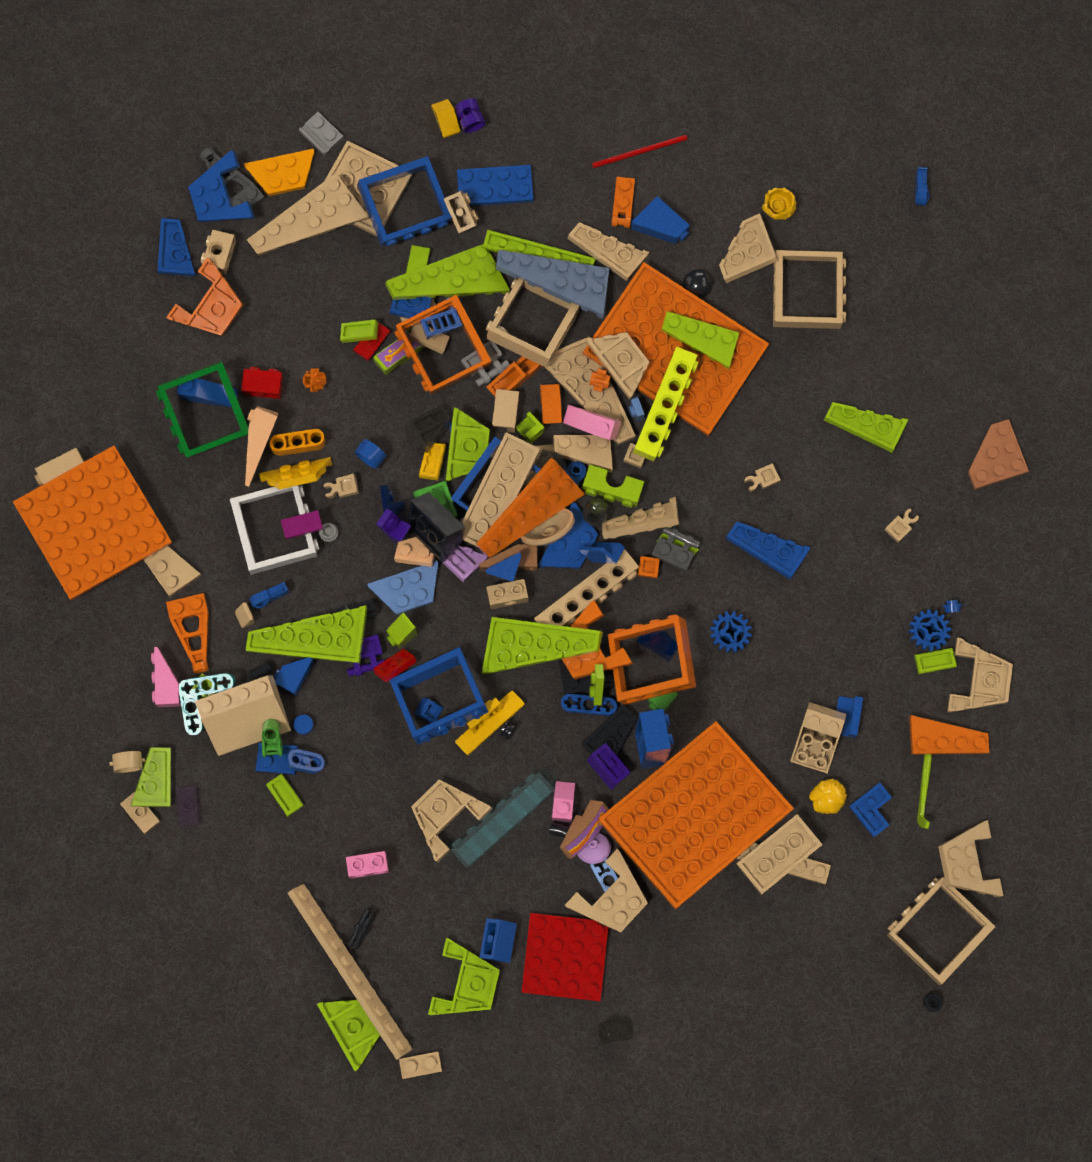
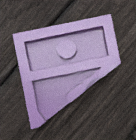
[442,545,489,582]

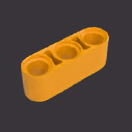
[269,429,326,456]

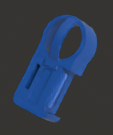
[915,167,930,206]
[249,582,289,609]

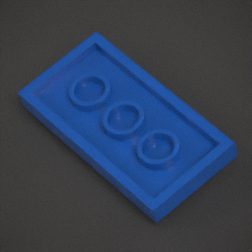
[457,165,533,206]

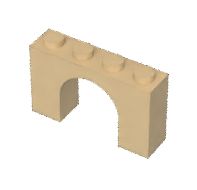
[35,448,84,486]

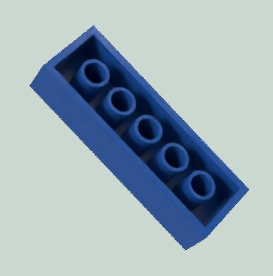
[634,709,674,769]

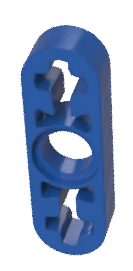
[561,694,617,716]

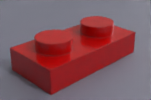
[373,648,416,682]

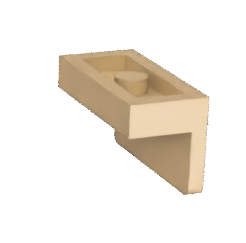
[492,389,519,433]

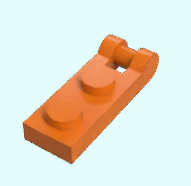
[611,177,635,228]

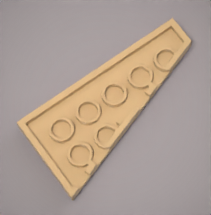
[247,173,369,255]
[545,336,636,445]

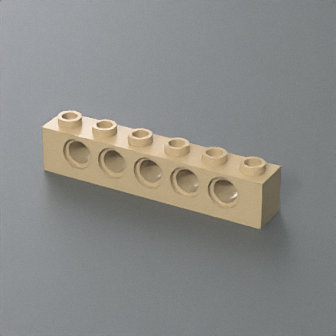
[534,549,639,627]

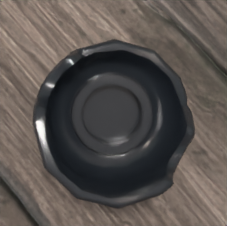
[683,270,713,298]

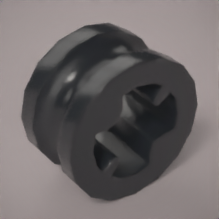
[499,720,516,740]

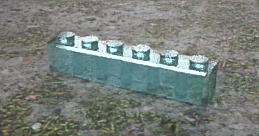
[451,772,555,869]

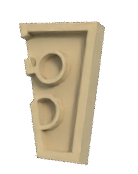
[553,435,613,473]

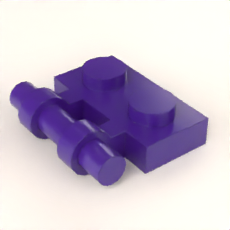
[345,635,385,676]

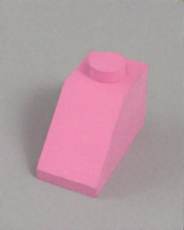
[552,781,575,822]

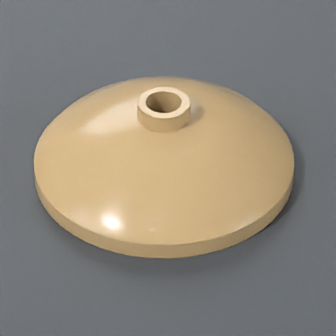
[520,508,575,546]

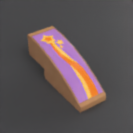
[560,800,609,859]

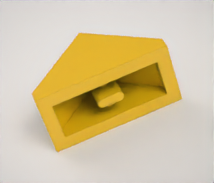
[431,99,461,138]

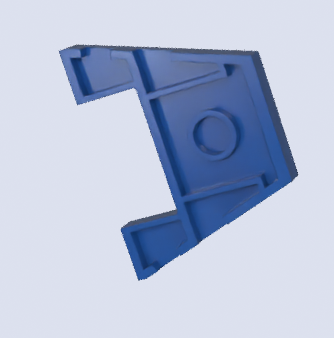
[188,150,255,222]

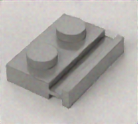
[299,112,344,156]

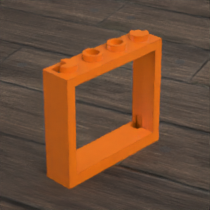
[394,295,492,395]
[608,615,696,705]

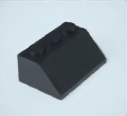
[407,492,465,562]

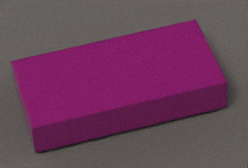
[281,510,323,540]

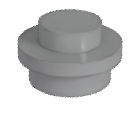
[319,523,338,542]

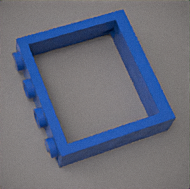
[357,156,452,247]
[451,437,541,511]
[389,647,489,745]

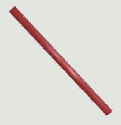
[592,135,688,168]

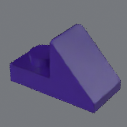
[376,509,411,542]

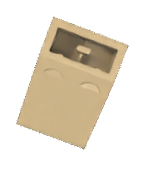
[790,702,846,774]

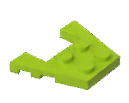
[428,938,500,1015]

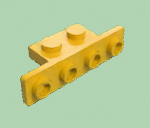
[455,691,525,755]

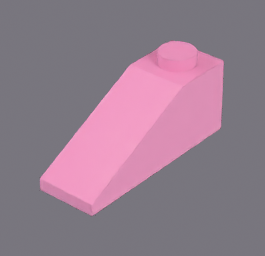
[563,405,621,440]

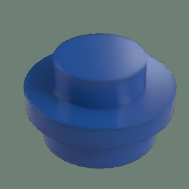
[943,600,962,613]

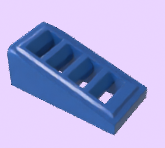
[420,309,462,340]

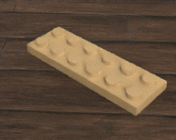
[462,432,541,546]

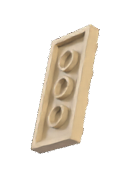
[736,814,822,895]

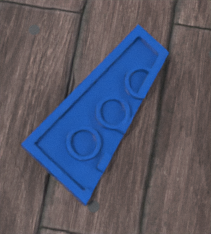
[726,522,811,579]

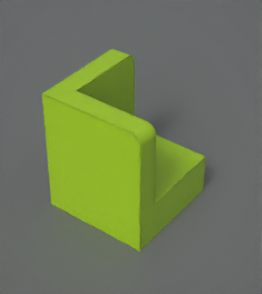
[516,412,544,444]

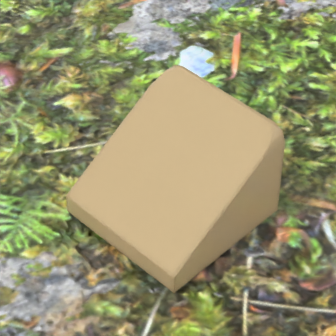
[235,602,255,628]

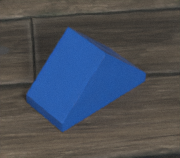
[485,551,522,582]

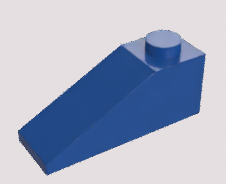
[177,378,239,407]

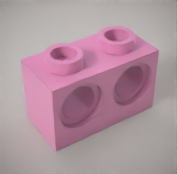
[346,851,389,879]

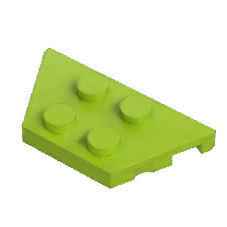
[445,407,490,481]
[317,1000,380,1072]

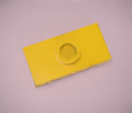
[419,442,446,481]

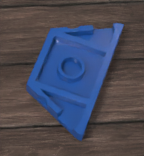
[538,502,598,569]

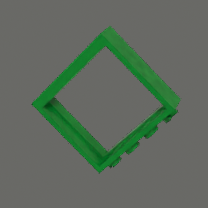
[156,361,249,458]

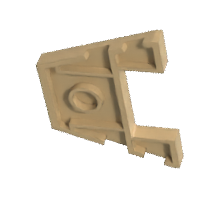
[947,637,1013,712]
[411,780,493,862]
[938,820,1003,897]
[565,849,648,933]

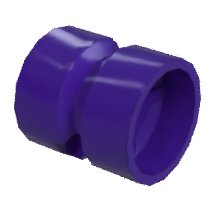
[455,98,485,133]

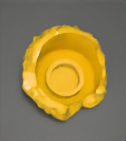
[762,188,797,220]
[809,779,847,814]

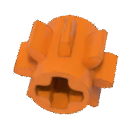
[303,368,326,392]
[589,368,611,392]

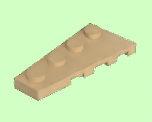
[567,222,650,281]
[602,497,679,539]

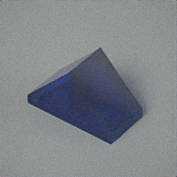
[636,630,678,661]

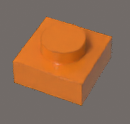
[638,556,660,579]

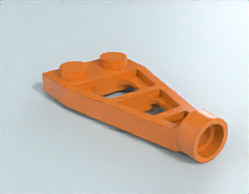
[166,593,209,673]

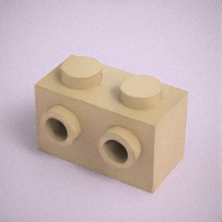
[444,190,479,233]

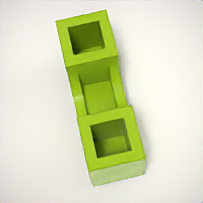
[583,465,644,508]

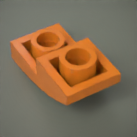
[540,384,562,424]

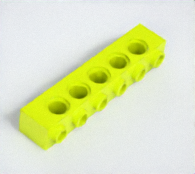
[633,347,699,461]

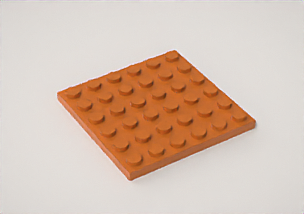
[13,446,172,600]

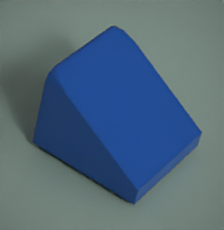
[414,698,443,723]

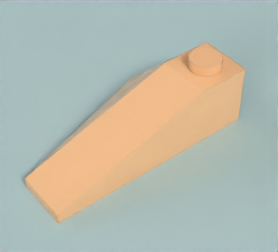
[245,406,278,487]

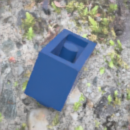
[274,657,314,696]

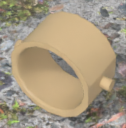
[109,751,145,773]

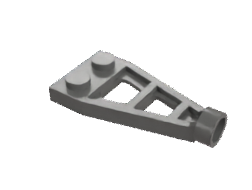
[200,147,265,208]

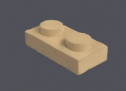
[399,1052,442,1079]

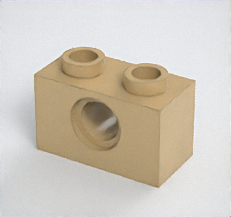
[201,230,236,275]
[486,579,528,609]

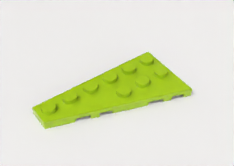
[385,244,510,300]
[246,605,368,664]
[482,617,603,675]

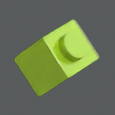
[386,613,417,649]

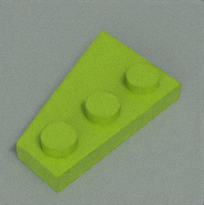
[130,747,171,807]

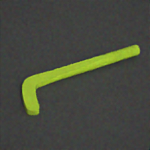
[917,754,932,829]

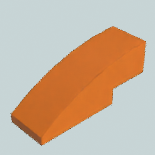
[486,356,543,397]

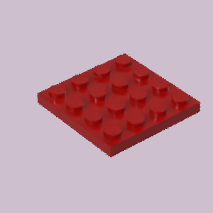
[521,913,608,1002]

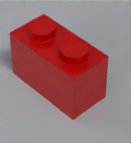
[241,367,283,399]

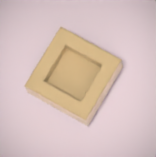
[623,443,645,468]

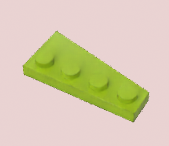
[661,311,739,369]
[824,402,908,453]

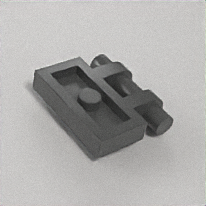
[651,527,700,572]

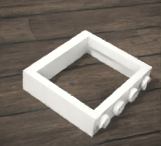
[230,485,319,575]

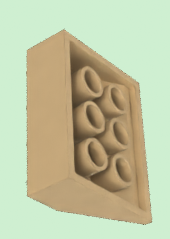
[195,675,291,756]

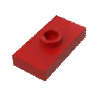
[353,323,391,362]

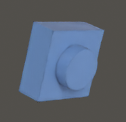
[628,397,645,421]

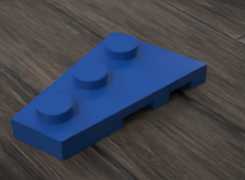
[157,218,195,276]

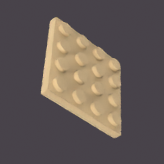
[325,141,413,236]

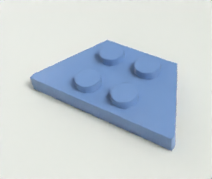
[367,561,438,615]

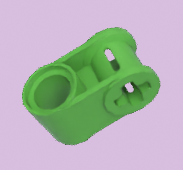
[262,719,283,758]

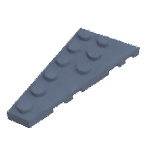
[496,250,609,319]

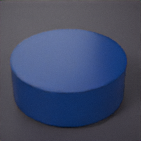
[294,715,314,735]

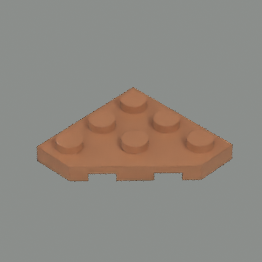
[968,419,1029,490]

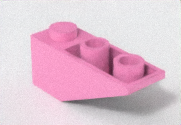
[151,647,181,707]

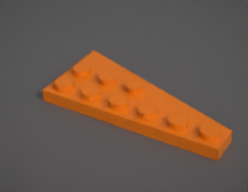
[476,458,584,558]

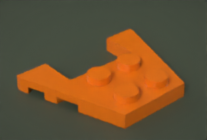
[166,258,244,336]
[562,600,633,679]

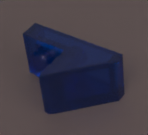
[380,485,406,517]

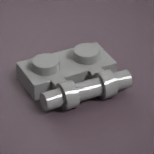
[461,341,510,387]

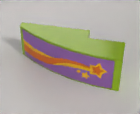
[373,332,425,375]

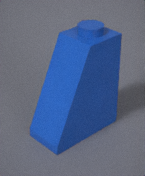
[631,196,690,244]

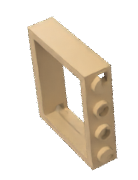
[773,250,846,329]
[486,278,581,368]
[887,877,995,985]

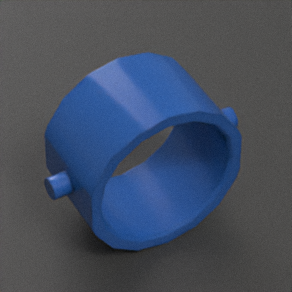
[354,439,386,469]

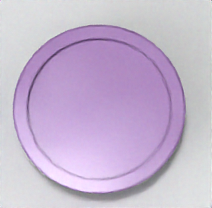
[577,833,611,864]

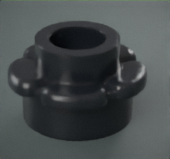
[923,992,942,1012]

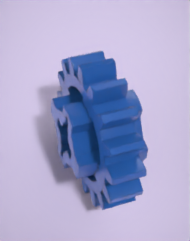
[908,609,951,652]
[710,611,752,653]

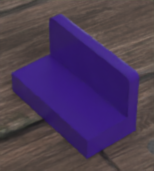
[587,743,631,790]

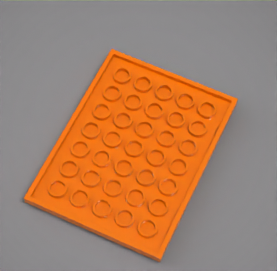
[582,262,769,436]
[598,721,794,910]

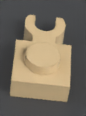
[744,463,780,492]
[324,474,359,498]
[885,509,919,543]

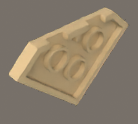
[719,213,778,283]

